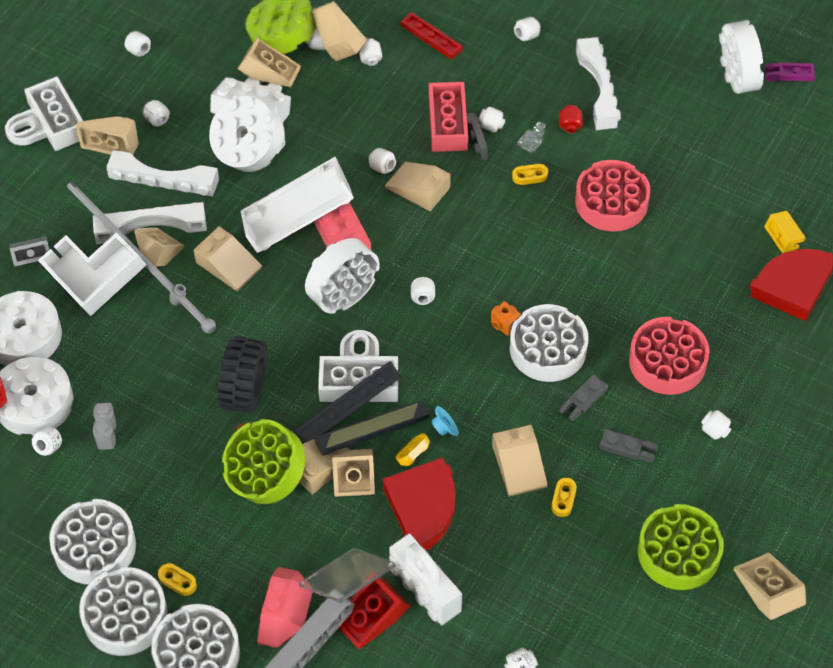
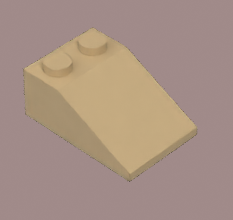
[312,1,367,61]
[238,37,301,87]
[76,116,139,155]
[385,162,450,211]
[194,227,262,292]
[492,425,548,496]
[299,439,350,495]
[734,552,806,620]

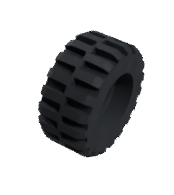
[217,336,268,414]

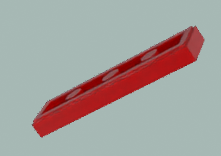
[400,13,463,60]

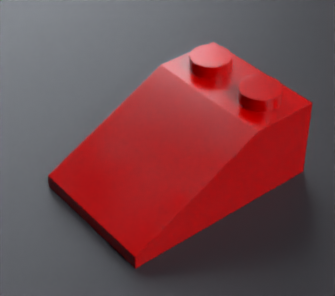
[339,574,410,649]

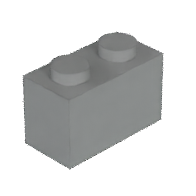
[10,236,50,266]

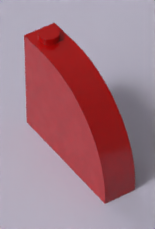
[749,249,833,321]
[383,458,455,551]

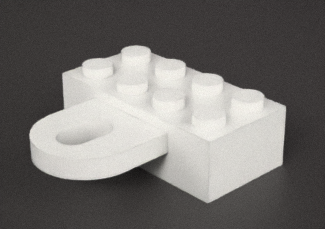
[5,77,83,151]
[210,77,291,123]
[319,330,398,402]
[389,533,462,626]

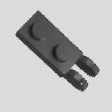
[467,113,488,160]
[560,374,608,421]
[599,429,658,463]

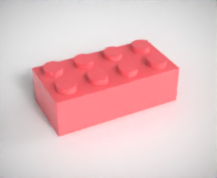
[429,82,468,152]
[313,202,371,250]

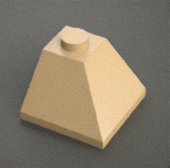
[135,227,184,267]
[332,449,375,497]

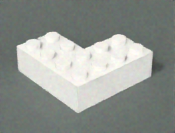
[38,233,146,316]

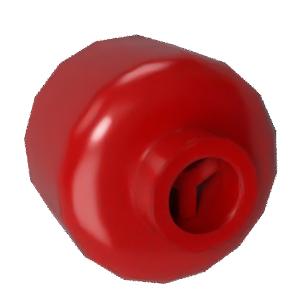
[559,105,582,133]

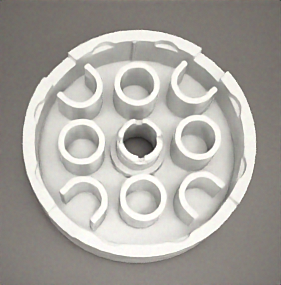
[719,20,764,94]
[209,96,284,172]
[305,238,379,313]
[0,291,62,366]
[510,304,588,382]
[0,357,74,436]
[49,499,136,585]
[80,567,168,656]
[152,604,240,668]

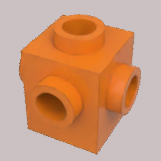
[491,301,522,336]

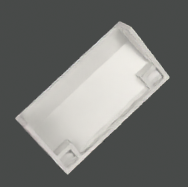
[241,157,354,253]

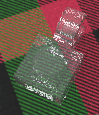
[518,121,546,153]

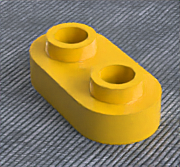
[512,164,548,185]
[396,434,430,466]
[552,478,577,517]
[158,563,197,596]

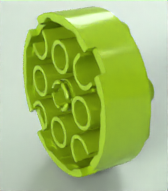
[246,0,317,54]
[222,419,305,504]
[638,504,724,590]

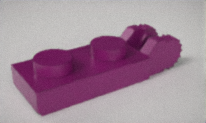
[764,63,815,82]

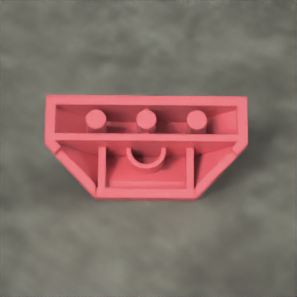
[257,567,313,648]

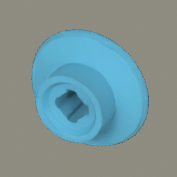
[432,406,459,436]

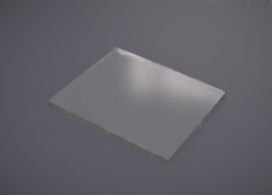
[299,548,396,603]

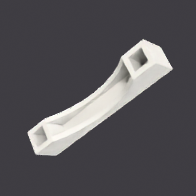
[576,37,621,130]
[107,150,219,196]
[93,202,207,244]

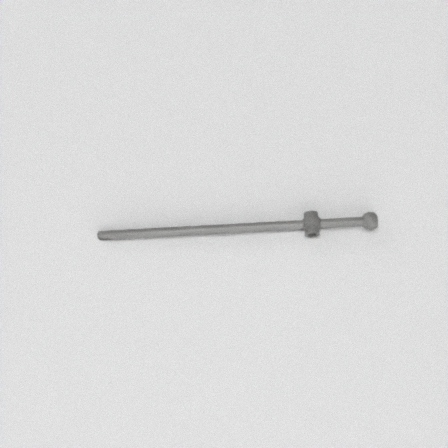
[67,182,216,333]

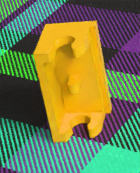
[764,211,806,254]

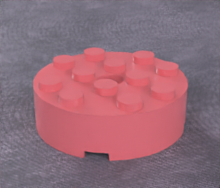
[575,160,650,231]
[629,317,709,395]

